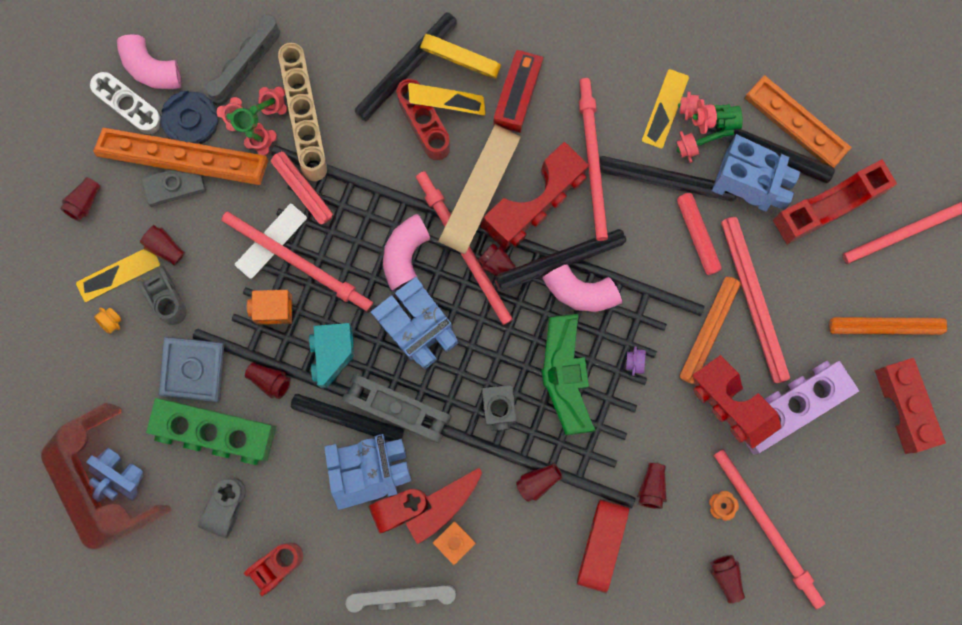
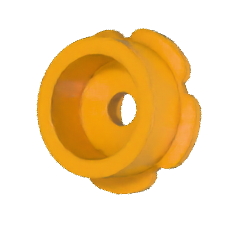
[94,307,121,334]

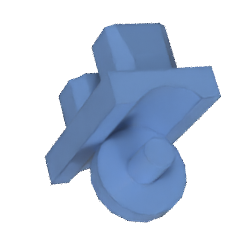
[86,448,144,502]

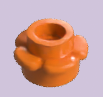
[709,491,739,521]

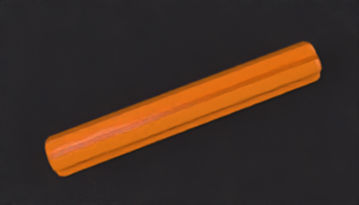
[680,277,741,384]
[829,317,947,335]

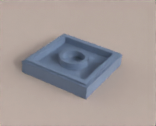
[159,337,225,402]

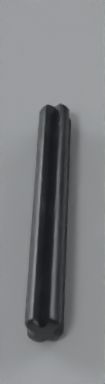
[355,12,457,121]
[699,124,835,183]
[599,156,737,202]
[495,229,626,291]

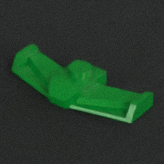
[541,313,595,435]

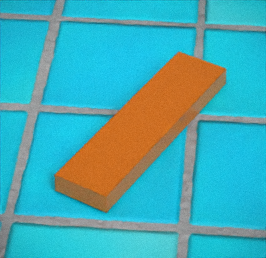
[745,75,852,168]

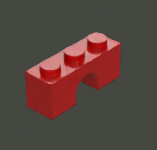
[692,355,781,449]
[874,357,946,454]

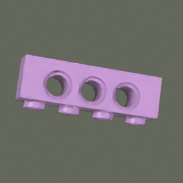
[744,360,859,455]

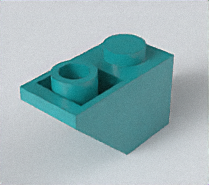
[309,323,354,389]

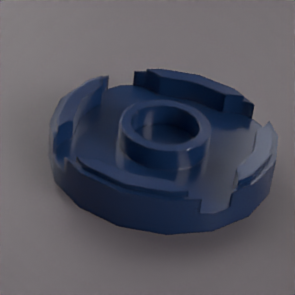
[161,91,218,144]

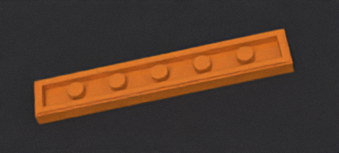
[93,128,268,185]

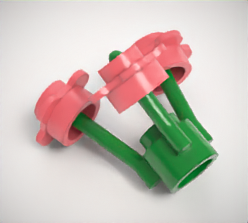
[216,86,288,156]
[676,92,743,163]

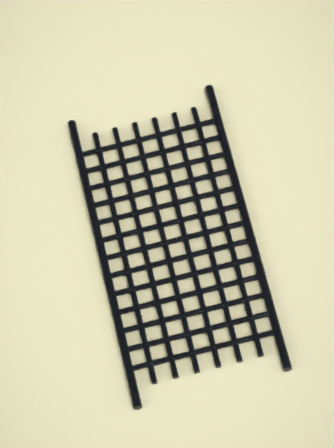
[193,145,705,509]

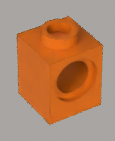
[247,290,292,325]
[433,521,476,565]

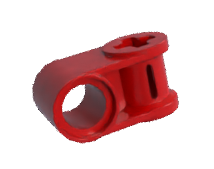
[368,489,429,534]
[244,543,303,597]

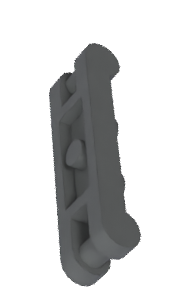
[205,14,280,105]
[342,374,451,443]

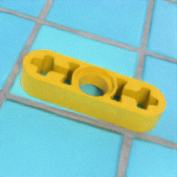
[420,34,502,79]

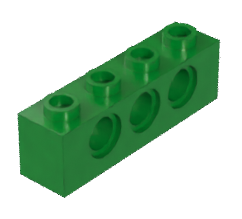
[146,398,276,465]

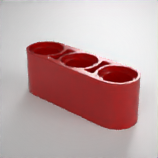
[397,79,450,160]
[577,499,629,593]

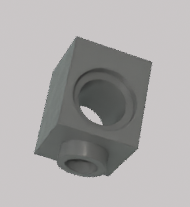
[482,385,516,431]

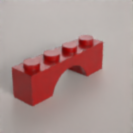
[481,142,589,250]
[773,159,897,245]

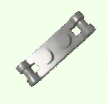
[345,584,456,613]

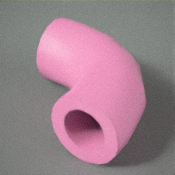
[117,34,182,89]
[382,214,430,292]
[542,264,622,312]

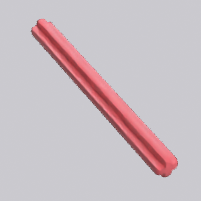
[721,217,790,384]

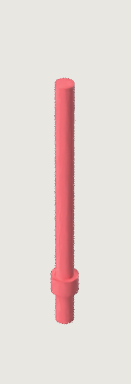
[579,78,608,241]
[416,171,513,325]
[843,202,962,264]
[221,211,374,312]
[713,449,826,610]

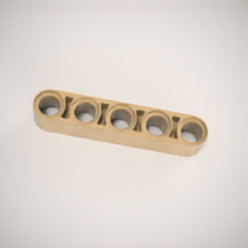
[278,43,327,181]
[438,124,521,254]

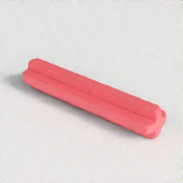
[271,151,333,225]
[677,193,722,275]

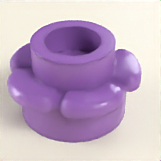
[626,347,646,376]

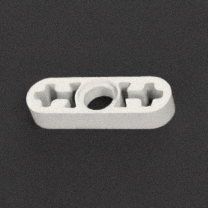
[90,72,161,134]

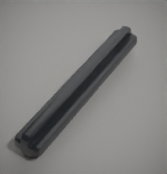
[291,394,404,441]

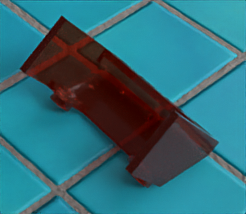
[41,403,172,549]

